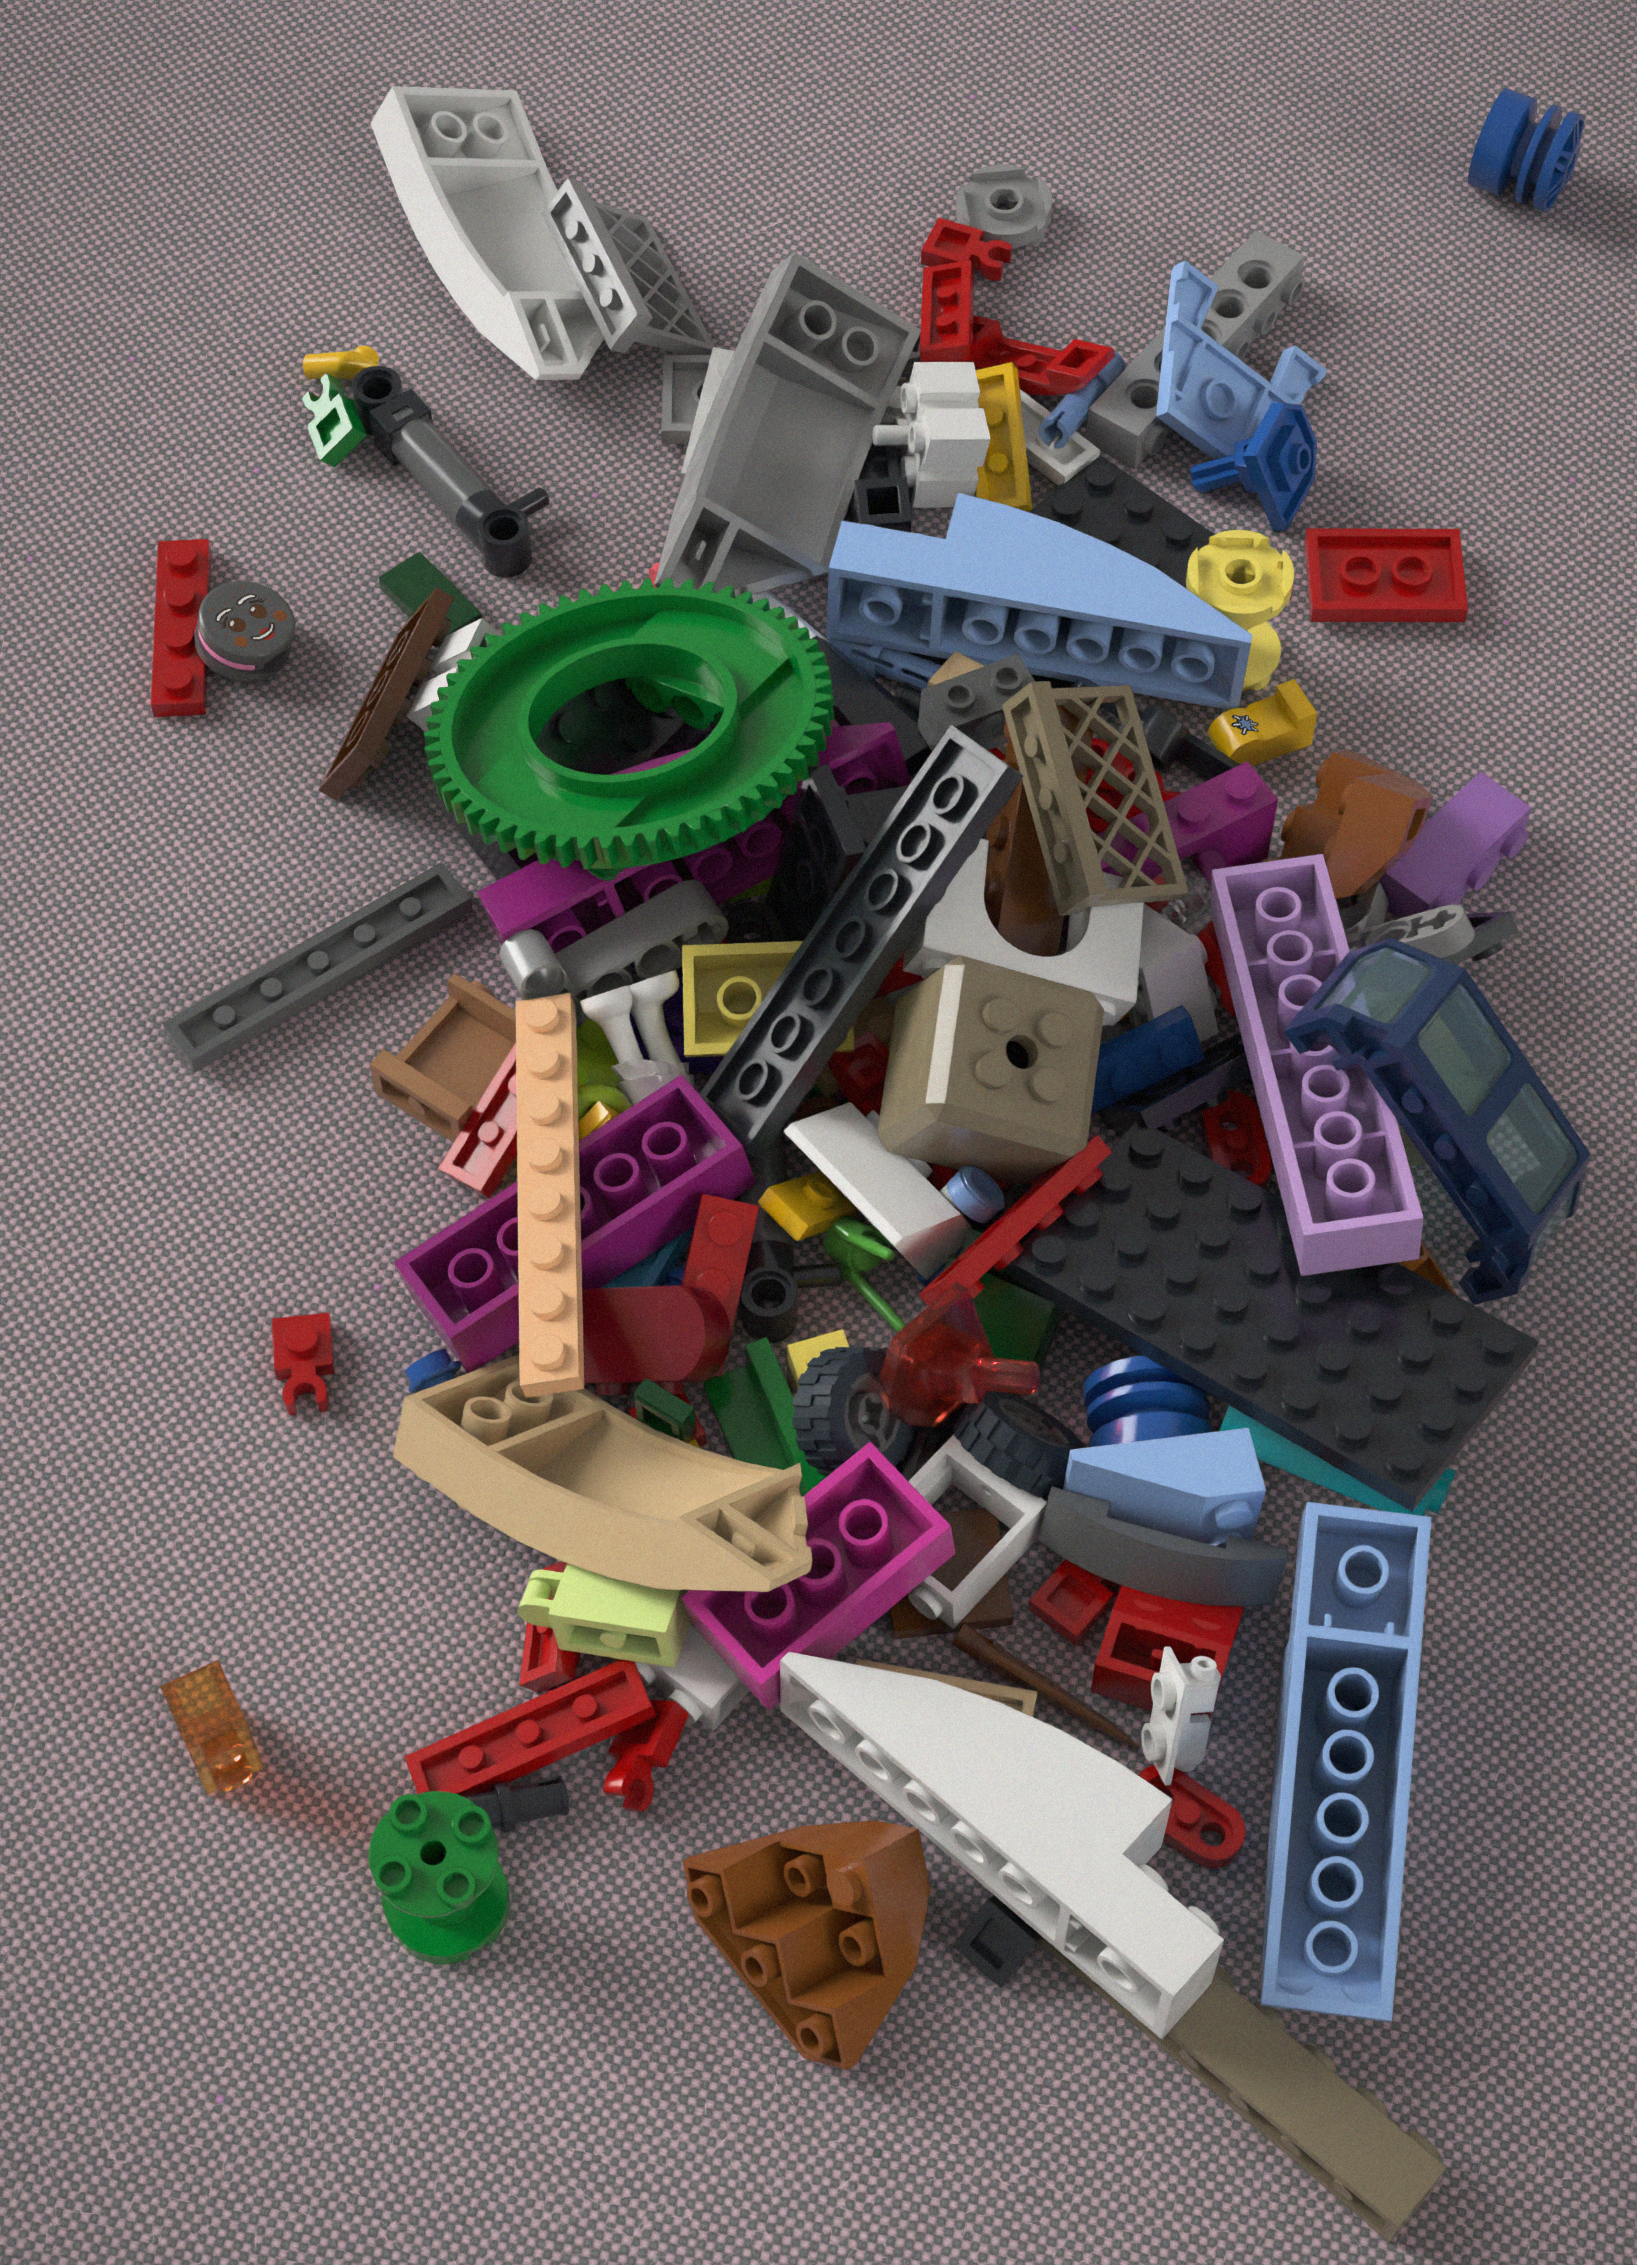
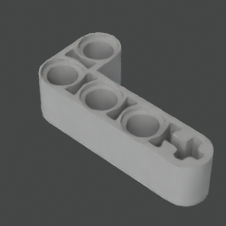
[499,880,729,1028]

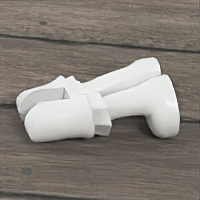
[580,970,695,1106]

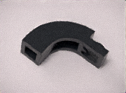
[849,442,912,533]

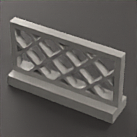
[542,178,715,355]

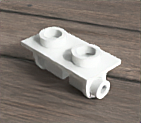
[1141,1646,1221,1786]

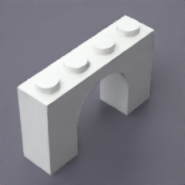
[903,839,1144,1026]

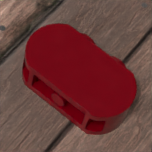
[582,1286,731,1395]

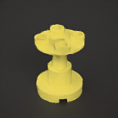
[1186,530,1294,691]

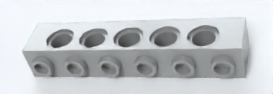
[1086,230,1305,470]

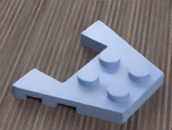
[1156,261,1327,460]

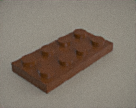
[319,587,454,801]

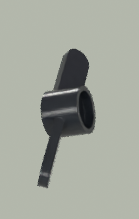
[1073,677,1241,780]

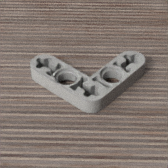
[1336,880,1475,981]

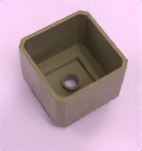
[877,955,1104,1185]

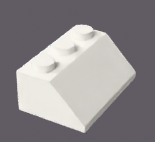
[784,1102,972,1280]

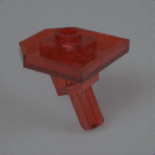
[880,1282,1040,1427]

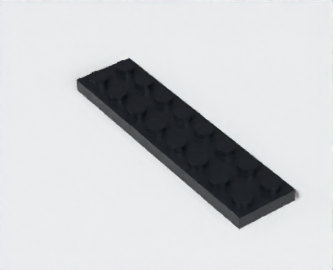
[699,725,1023,1160]
[1098,911,1519,1133]

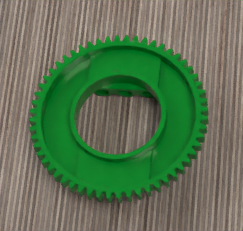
[424,578,835,881]

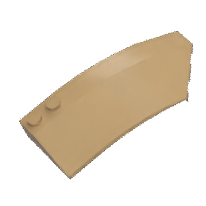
[393,1354,812,1592]

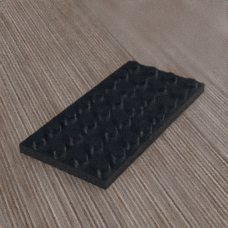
[1006,1119,1539,1512]

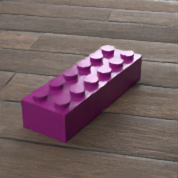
[393,1074,756,1373]

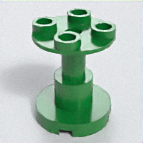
[368,1791,510,1964]

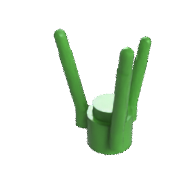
[823,1216,947,1334]

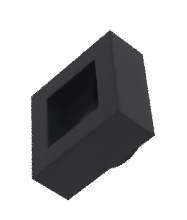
[953,1895,1043,1988]

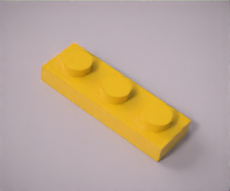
[975,362,1032,512]

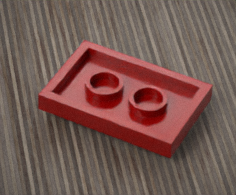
[1304,528,1468,622]

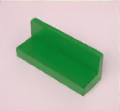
[704,1337,828,1497]

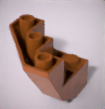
[1261,750,1433,899]
[682,1820,931,2070]

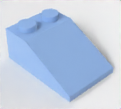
[1063,1428,1266,1549]

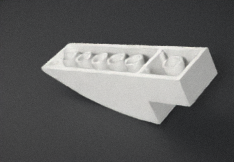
[780,1652,1224,2039]

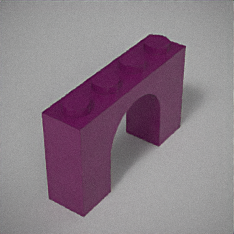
[1061,761,1278,943]

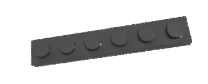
[162,862,473,1073]

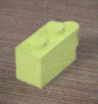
[517,1563,690,1668]

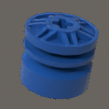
[1468,88,1585,213]
[1083,1355,1213,1447]

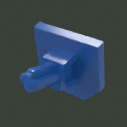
[1191,403,1317,532]

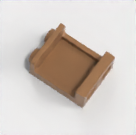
[369,974,516,1143]

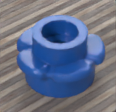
[405,1349,461,1394]

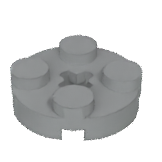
[956,164,1052,248]

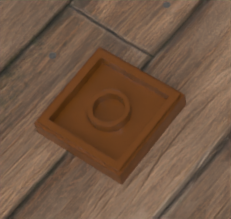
[889,1508,1014,1640]

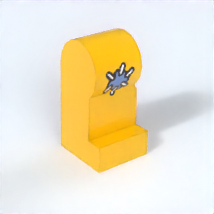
[1207,679,1318,766]

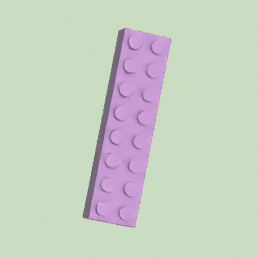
[1211,854,1424,1276]

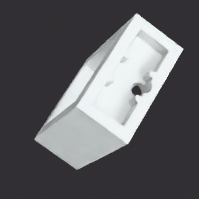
[908,1434,1047,1629]

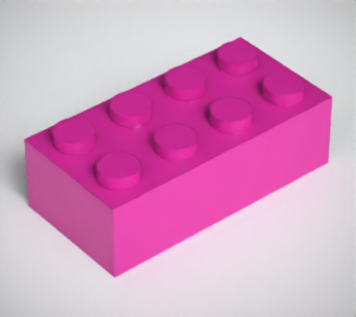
[681,1442,956,1711]

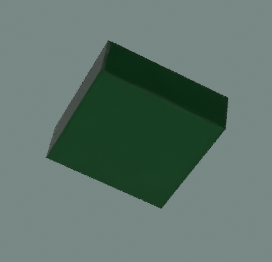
[633,1378,697,1444]

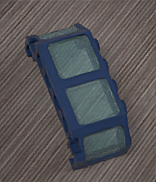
[1284,937,1590,1305]

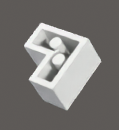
[1128,904,1218,1042]

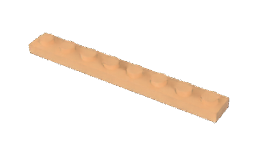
[516,993,584,1398]

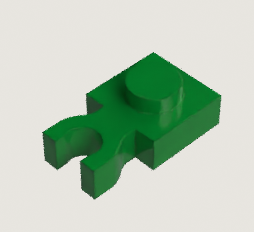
[302,373,367,467]

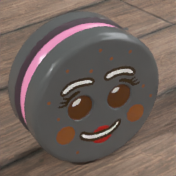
[194,581,296,682]

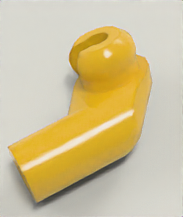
[303,345,379,380]

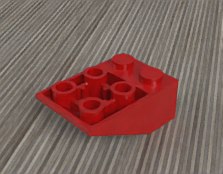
[1090,1585,1245,1720]

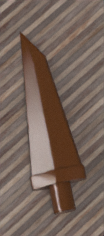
[952,1624,1140,1748]

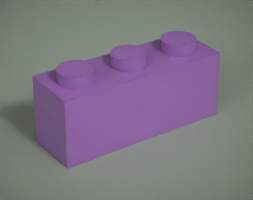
[1379,772,1531,919]

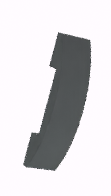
[1039,1487,1289,1607]

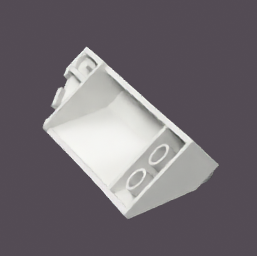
[371,86,604,380]

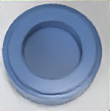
[947,1166,1005,1223]

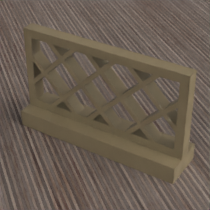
[1002,681,1189,916]

